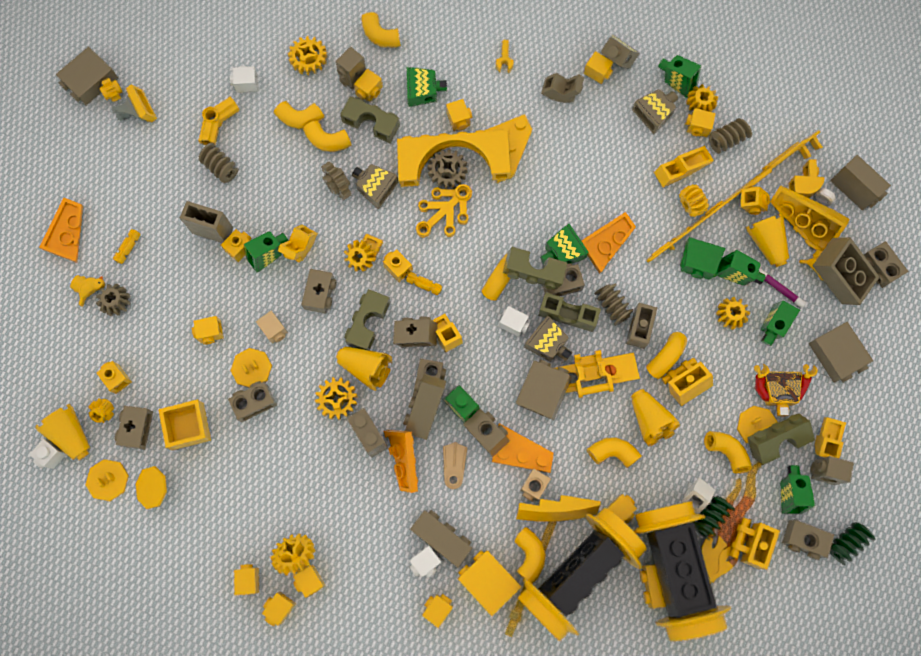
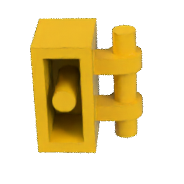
[661,358,713,406]
[730,518,780,570]

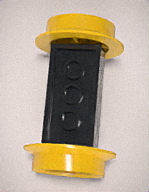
[634,501,731,641]
[517,508,647,642]

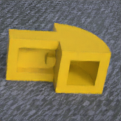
[815,417,846,459]

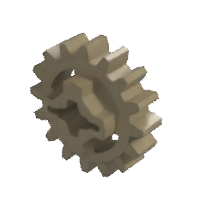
[428,149,468,189]
[321,161,351,200]

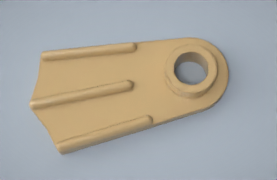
[443,442,467,489]

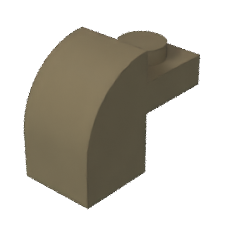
[541,73,584,103]

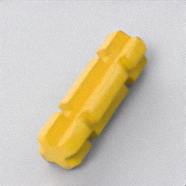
[113,229,141,264]
[406,272,442,295]

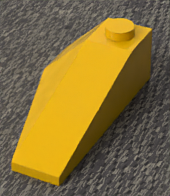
[770,185,850,251]

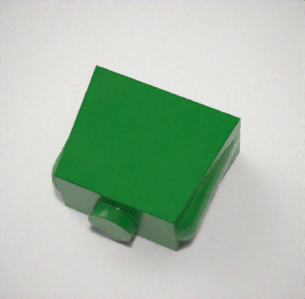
[680,237,726,280]

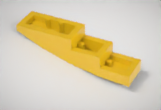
[516,495,601,522]

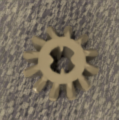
[96,284,131,316]

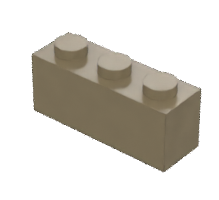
[403,374,446,440]
[410,510,472,568]

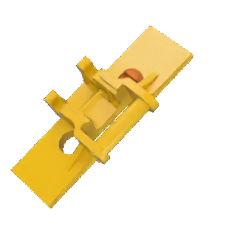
[555,350,640,398]

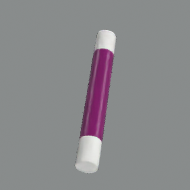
[759,268,807,308]

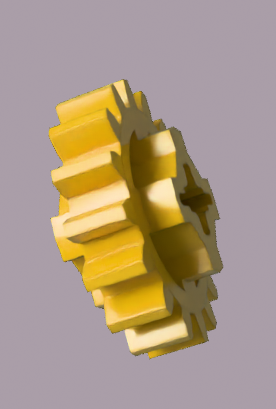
[288,36,328,75]
[315,377,358,420]
[270,533,316,576]

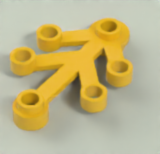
[416,184,472,238]

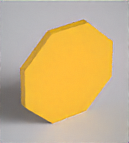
[230,348,272,388]
[737,406,778,444]
[85,459,129,501]
[135,466,167,509]

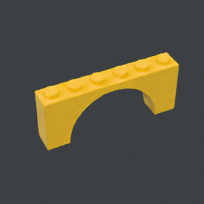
[397,129,511,187]

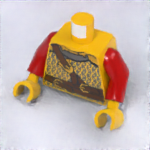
[754,364,818,417]

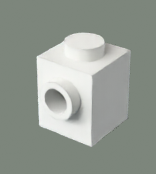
[230,66,258,93]
[499,306,530,337]
[29,439,66,469]
[682,477,715,514]
[409,546,441,578]

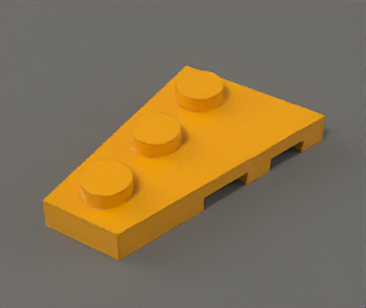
[39,197,83,263]
[581,212,636,273]
[492,423,554,473]
[383,430,418,493]

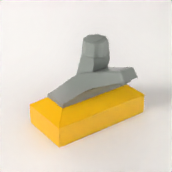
[111,84,157,123]

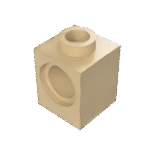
[255,310,288,344]
[520,468,551,502]

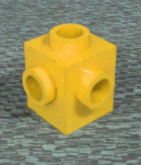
[741,187,770,215]

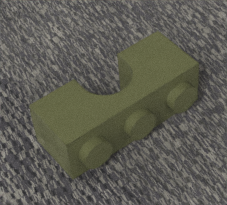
[340,96,400,144]
[503,247,567,290]
[344,289,391,350]
[538,292,601,332]
[747,413,815,465]

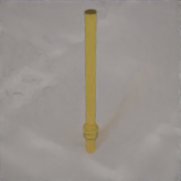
[505,522,557,637]

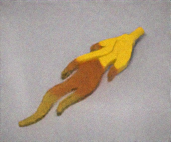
[701,462,762,583]

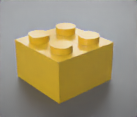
[158,399,211,451]

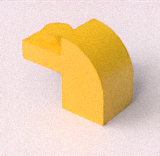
[788,159,825,198]
[278,225,318,263]
[433,314,463,353]

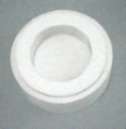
[815,188,836,206]

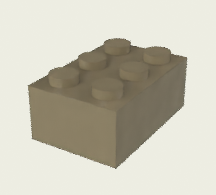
[813,237,879,305]

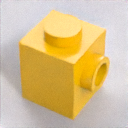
[583,51,614,84]
[354,68,383,102]
[446,99,473,131]
[685,108,716,137]
[221,229,252,262]
[383,249,413,282]
[192,316,224,345]
[96,361,132,394]
[607,494,637,523]
[234,564,259,595]
[293,565,326,598]
[262,592,297,626]
[422,593,453,628]

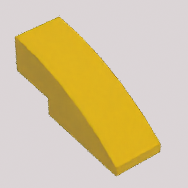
[654,146,714,187]

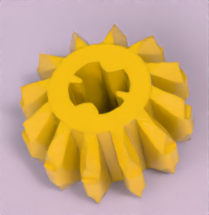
[686,84,718,112]
[679,184,709,217]
[344,240,376,272]
[716,297,750,330]

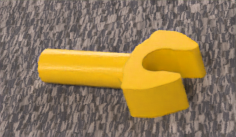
[496,39,514,73]

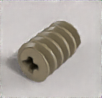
[709,118,752,154]
[199,142,239,183]
[594,283,633,326]

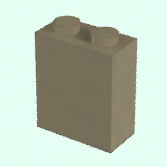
[55,46,118,106]
[830,155,891,211]
[180,201,233,243]
[808,322,873,383]
[516,359,572,421]
[347,408,388,458]

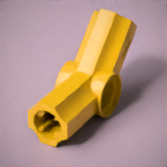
[198,96,240,146]

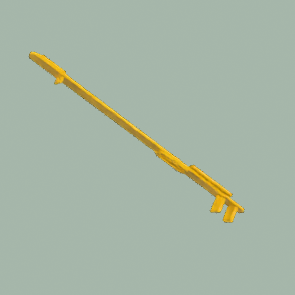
[646,130,823,262]

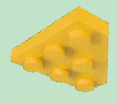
[484,114,532,183]

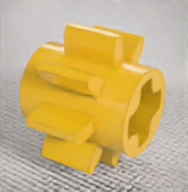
[99,78,123,102]
[88,398,114,423]

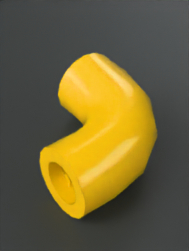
[361,12,401,48]
[274,101,325,129]
[303,121,352,152]
[481,254,511,301]
[646,332,687,379]
[704,431,752,474]
[586,437,642,468]
[514,527,546,584]

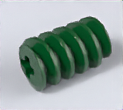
[692,496,735,541]
[830,522,876,566]

